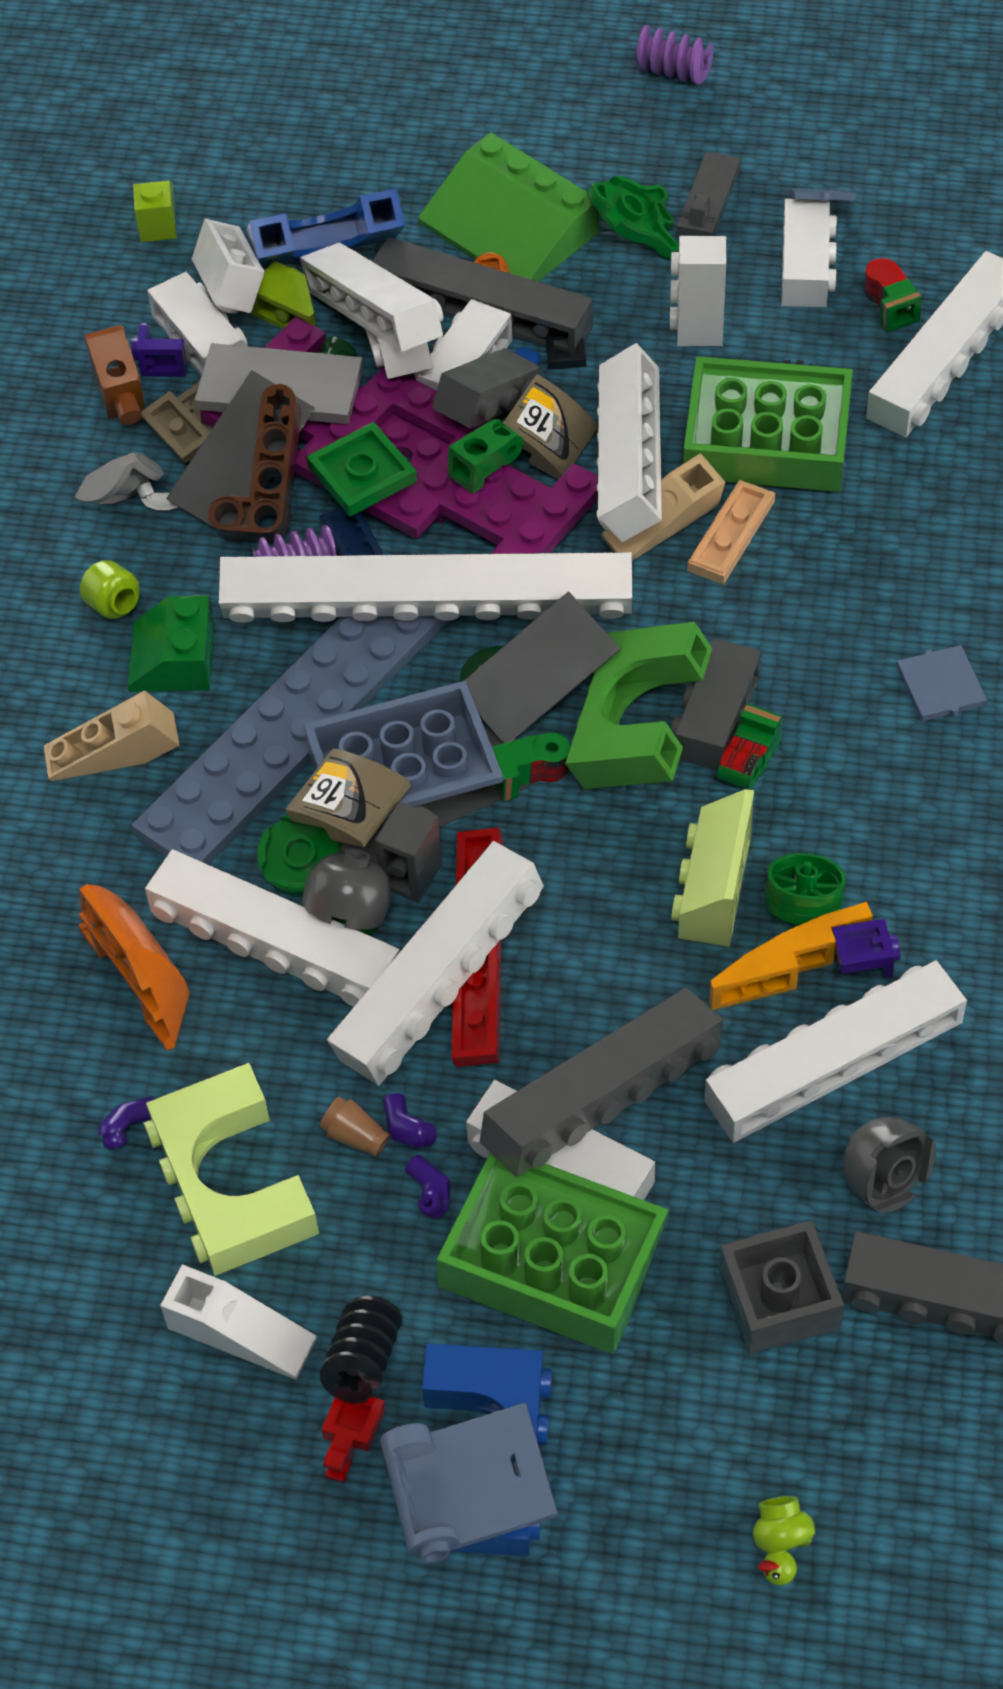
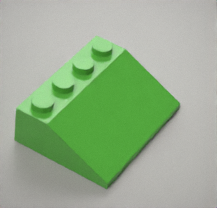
[418,132,599,282]
[683,356,853,492]
[437,1153,669,1355]

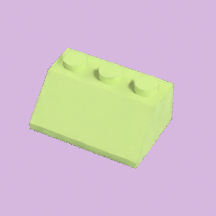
[671,789,754,947]

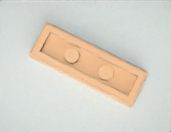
[687,480,775,585]

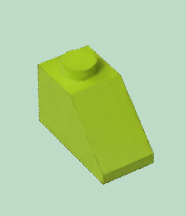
[133,181,177,242]
[252,261,316,329]

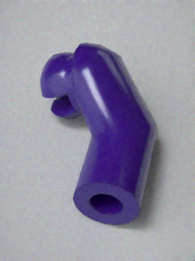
[383,1093,437,1148]
[98,1096,154,1149]
[405,1154,451,1218]

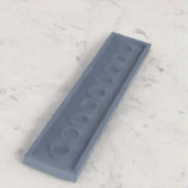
[131,616,449,865]

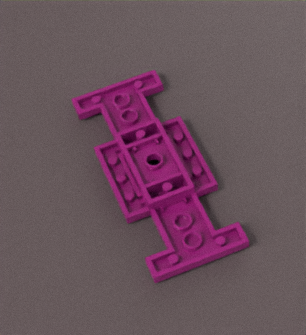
[200,317,598,554]

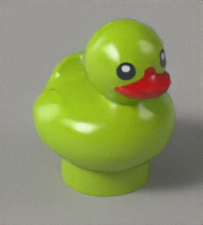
[752,1496,815,1586]

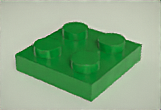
[306,422,417,516]

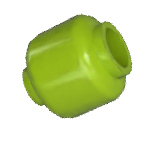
[79,560,140,619]

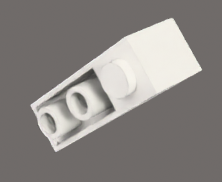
[160,1265,317,1380]

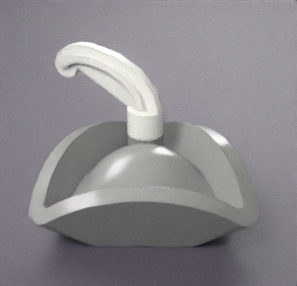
[75,452,179,510]

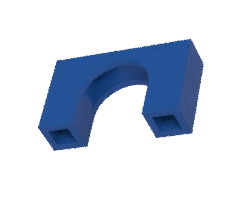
[244,188,405,269]
[422,1343,552,1557]

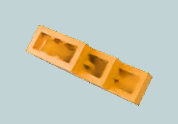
[709,902,873,1010]

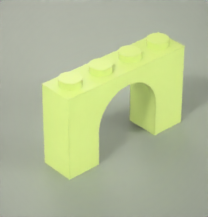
[143,1063,319,1276]

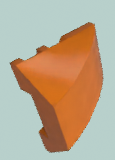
[78,884,190,1052]

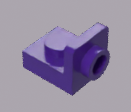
[131,324,188,377]
[832,919,901,978]

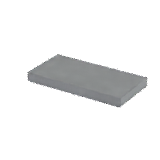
[195,343,363,424]

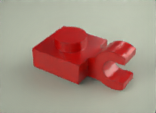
[322,1397,386,1483]

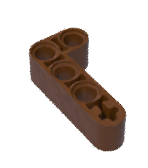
[208,384,301,544]

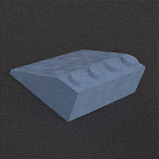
[303,680,504,813]

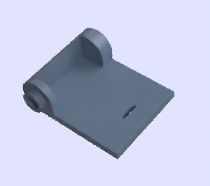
[380,1402,559,1563]

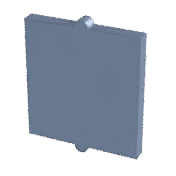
[787,188,856,201]
[896,645,987,721]

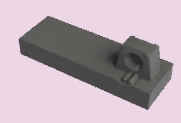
[677,151,741,237]

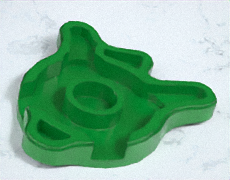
[587,176,679,259]

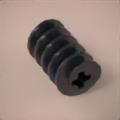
[320,1295,403,1403]

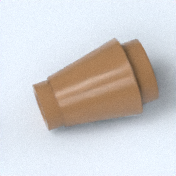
[319,1096,391,1158]

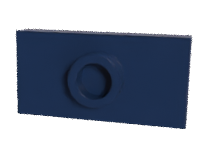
[319,508,384,556]

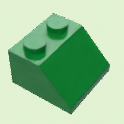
[127,595,215,692]

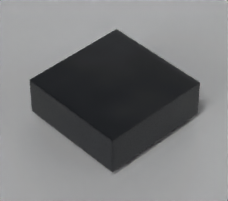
[545,333,586,370]

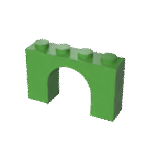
[565,622,712,789]

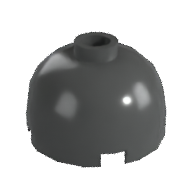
[302,848,391,930]
[843,1116,936,1213]

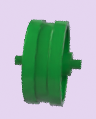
[764,853,846,925]

